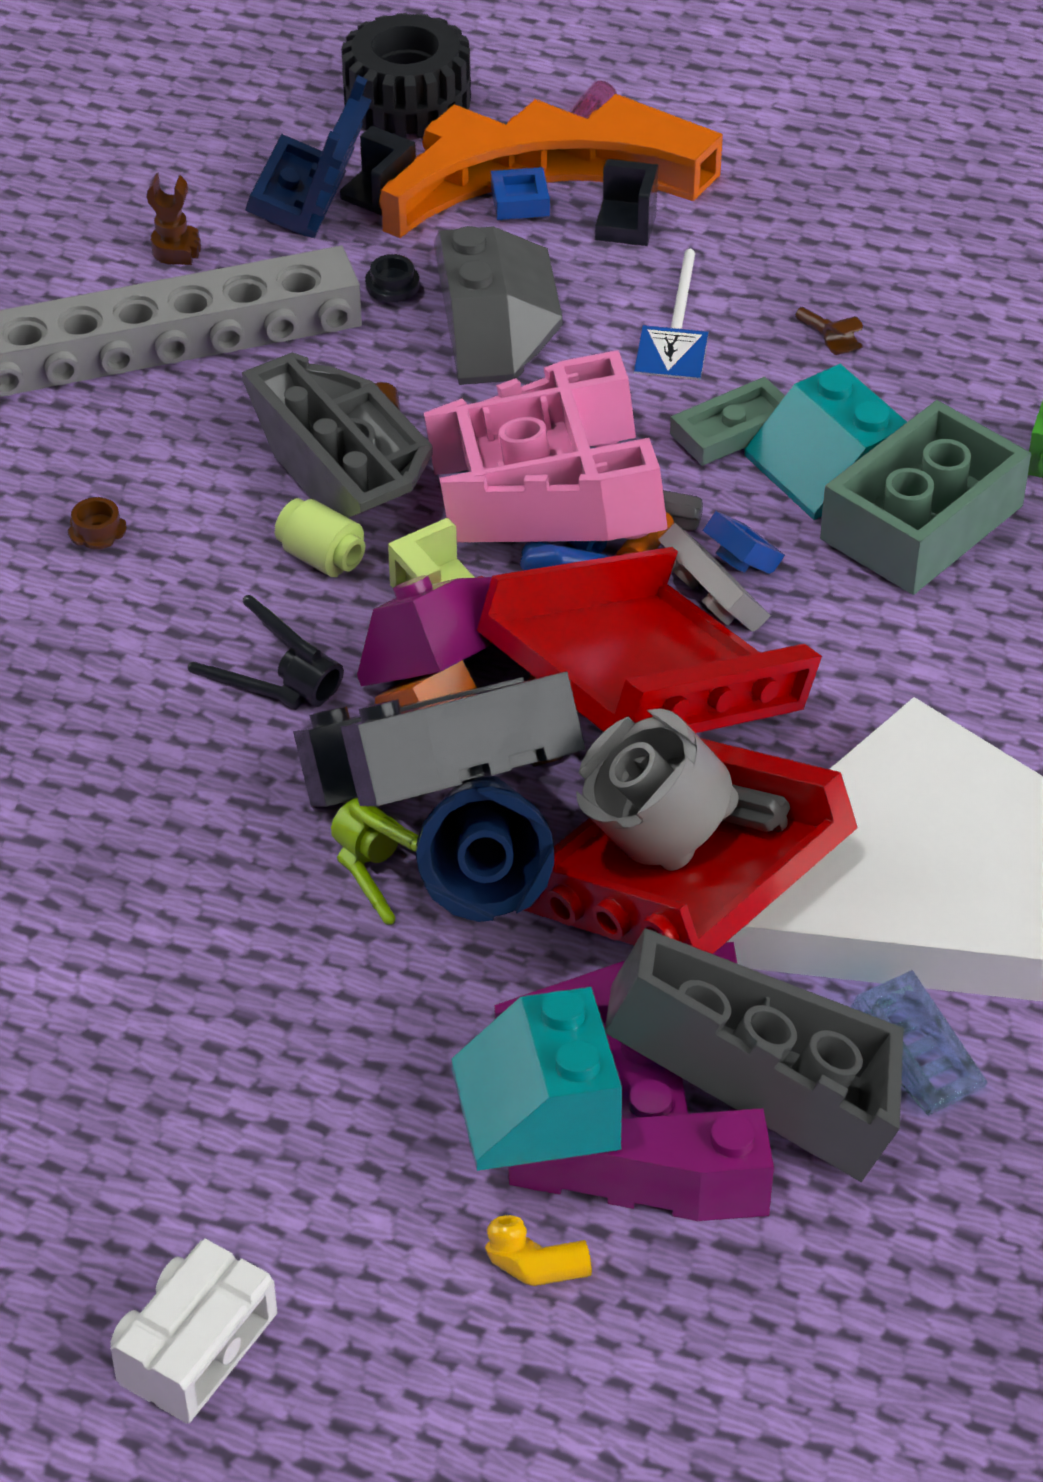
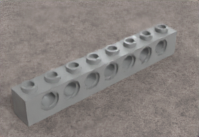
[0,245,362,397]

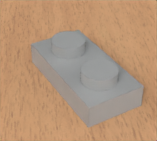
[659,523,771,632]

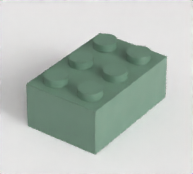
[820,400,1031,595]

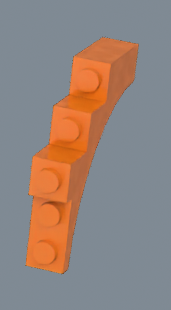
[379,94,723,238]

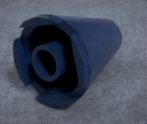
[416,775,555,922]

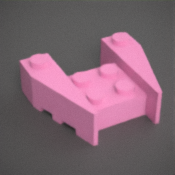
[424,350,668,543]

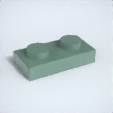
[670,376,785,466]

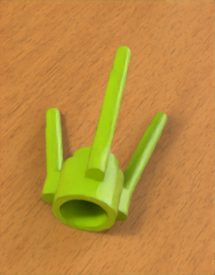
[331,798,418,925]

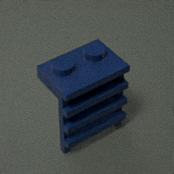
[245,75,372,238]

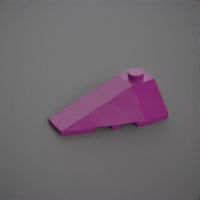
[357,575,493,687]

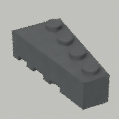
[605,928,904,1182]

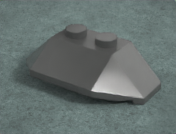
[434,226,563,385]
[242,352,433,517]

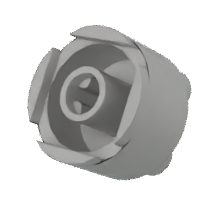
[576,709,739,871]

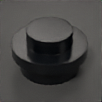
[365,254,420,302]

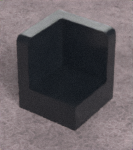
[340,126,416,215]
[595,159,658,247]

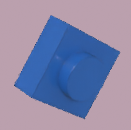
[491,167,550,220]
[702,511,785,574]

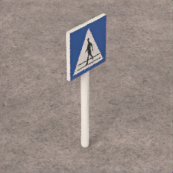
[634,249,709,380]

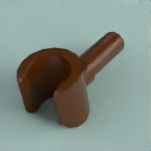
[795,307,863,355]

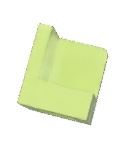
[388,518,475,588]

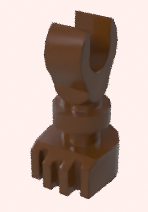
[146,173,202,265]

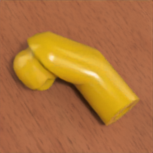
[485,1215,592,1286]

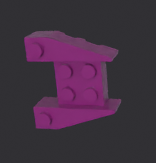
[494,942,774,1221]

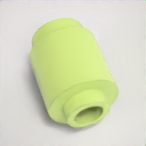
[274,498,365,577]

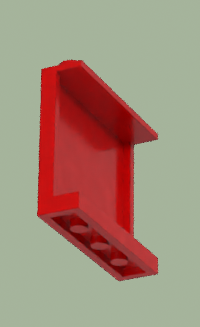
[477,547,822,733]
[523,738,858,954]

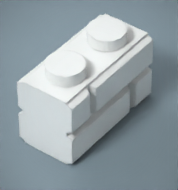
[111,1239,277,1423]

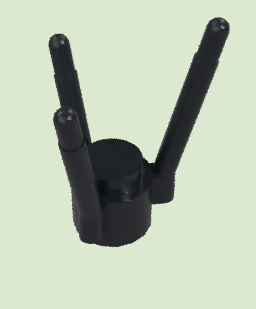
[187,595,344,710]

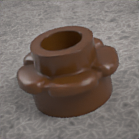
[68,497,127,550]

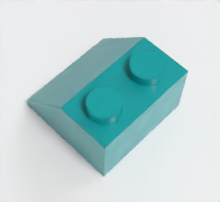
[744,363,907,520]
[451,987,622,1171]

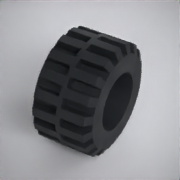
[341,13,471,138]

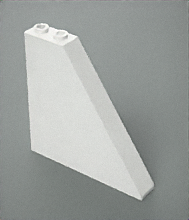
[727,697,1043,1002]

